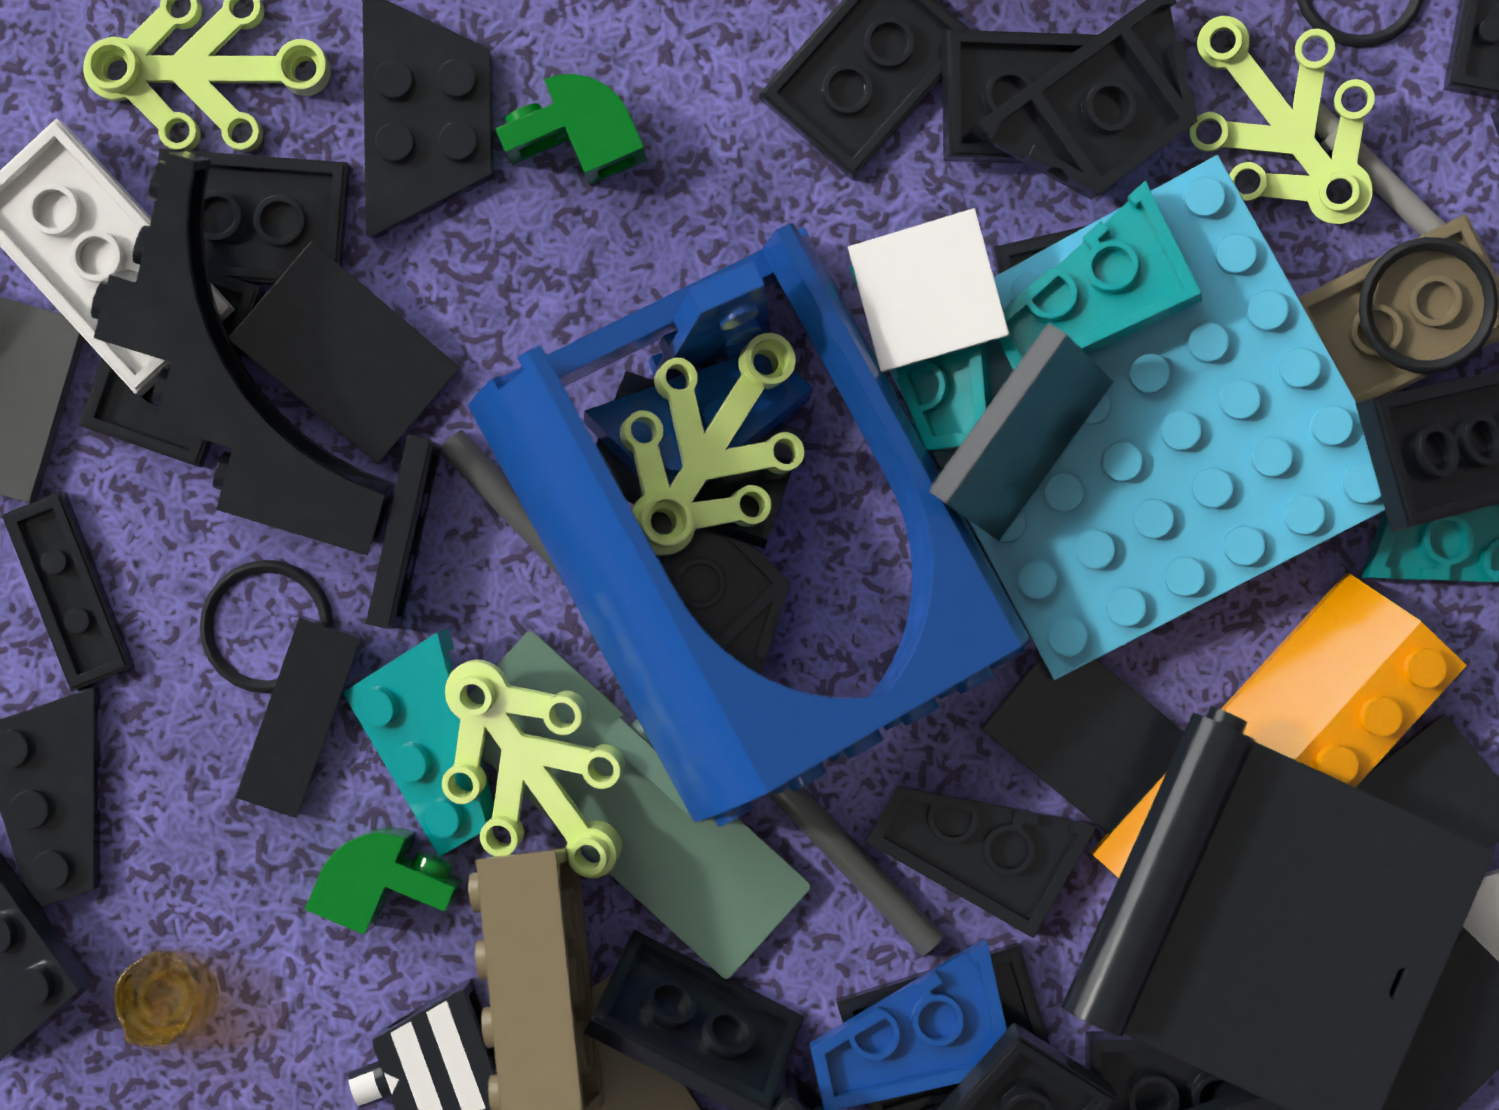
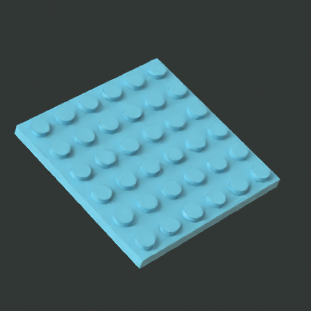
[889,154,1385,680]

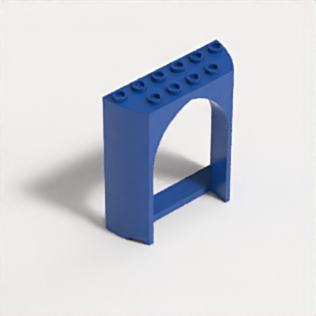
[468,223,1029,827]

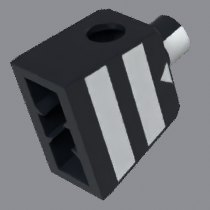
[348,978,497,1110]

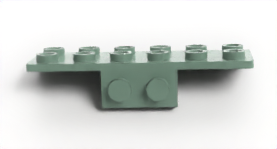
[469,631,810,979]

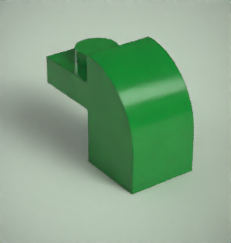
[495,74,647,185]
[304,827,463,935]

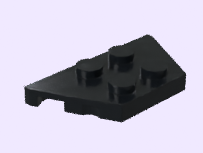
[362,0,494,238]
[971,0,1198,200]
[651,512,790,675]

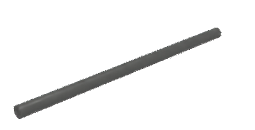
[439,430,944,956]

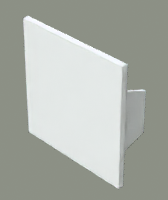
[848,208,1009,373]

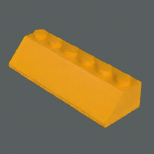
[1090,573,1467,879]

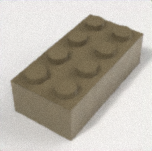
[468,847,604,1110]

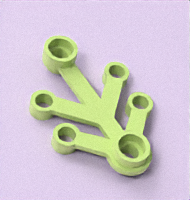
[83,0,331,153]
[1190,16,1375,224]
[620,333,805,556]
[442,660,625,878]

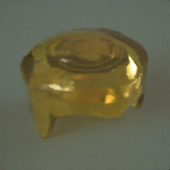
[113,948,219,1051]

